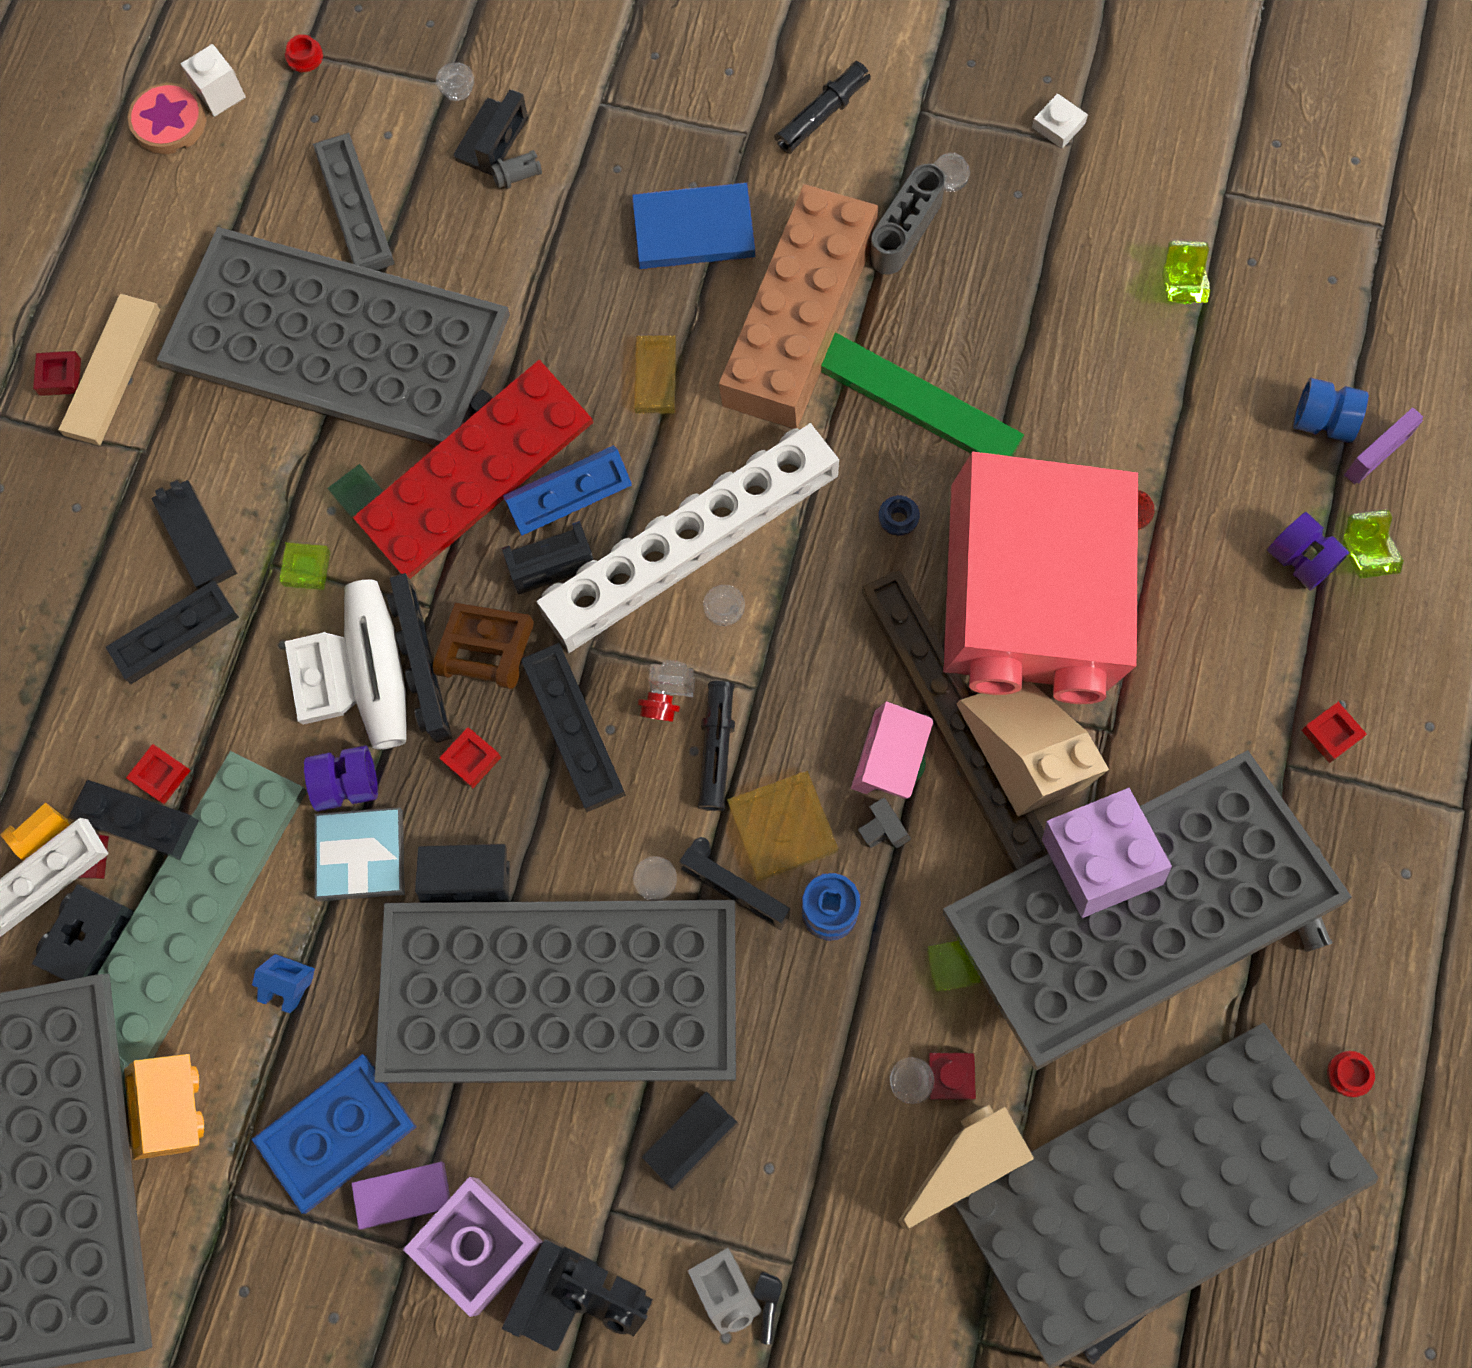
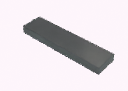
[313,132,395,270]

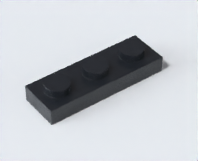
[106,580,239,684]
[68,780,199,860]

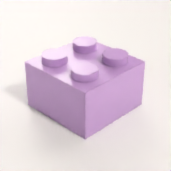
[1042,788,1172,918]
[403,1177,543,1317]

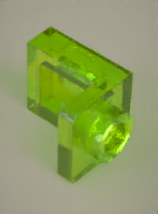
[1162,241,1210,304]
[1342,510,1404,579]

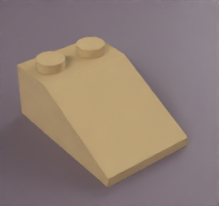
[957,681,1109,816]
[898,1104,1034,1229]

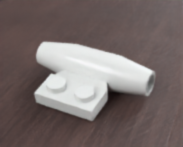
[285,580,406,749]

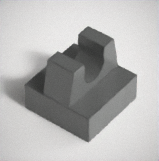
[858,797,911,848]

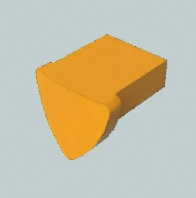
[0,803,72,861]

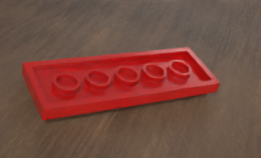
[353,359,594,579]

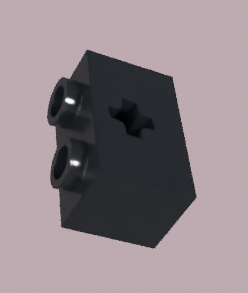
[32,884,135,981]

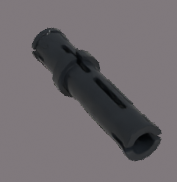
[774,61,871,154]
[698,681,735,811]

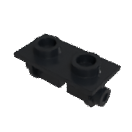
[551,1257,653,1337]

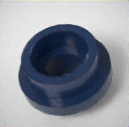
[878,495,920,536]

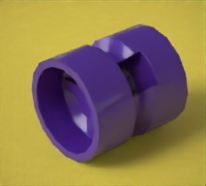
[1267,512,1350,591]
[304,745,378,811]

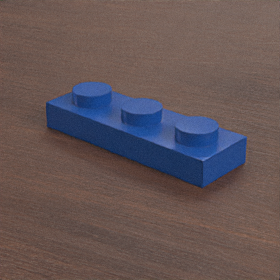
[503,445,632,536]

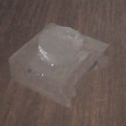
[649,660,695,697]

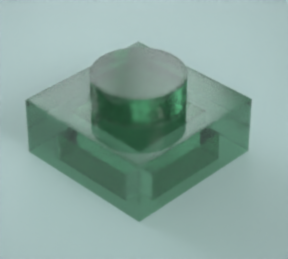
[327,464,383,523]

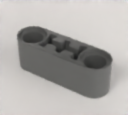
[870,164,946,275]

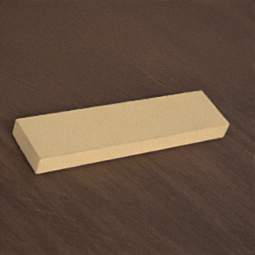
[59,294,160,446]

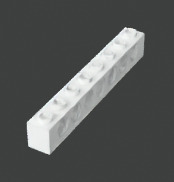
[537,423,839,653]

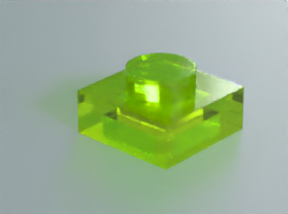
[279,543,331,590]
[927,941,981,992]

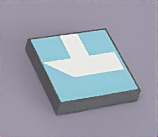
[315,807,405,902]

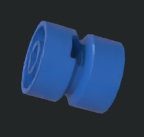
[1293,378,1369,443]
[802,873,861,941]

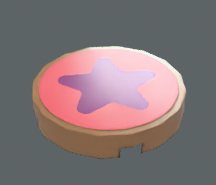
[128,83,206,155]

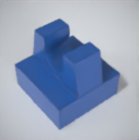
[252,954,315,1013]

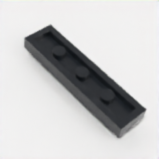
[387,573,453,743]
[521,643,626,813]

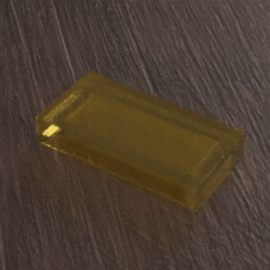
[634,335,677,413]

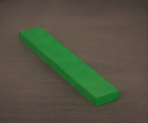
[821,332,1025,457]

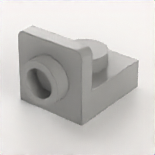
[688,1248,762,1335]

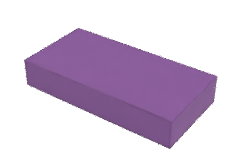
[1344,408,1423,484]
[352,1162,450,1229]

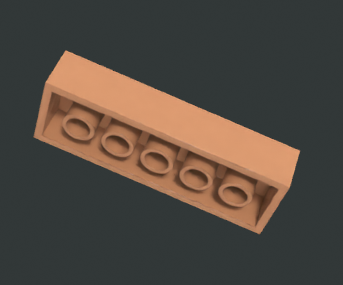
[719,184,878,429]

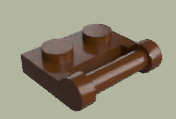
[433,603,534,689]

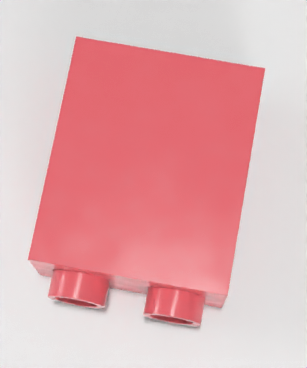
[943,452,1138,704]

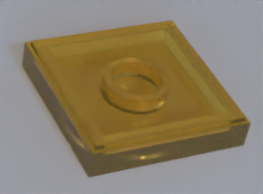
[727,770,839,882]

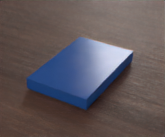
[632,183,755,269]
[251,1054,417,1214]

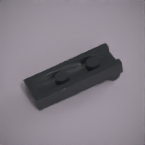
[151,479,238,590]
[679,837,790,930]

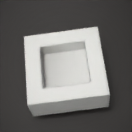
[1032,94,1088,148]

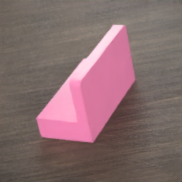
[851,701,933,799]

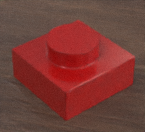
[1301,701,1367,763]
[439,727,502,789]
[126,744,191,805]

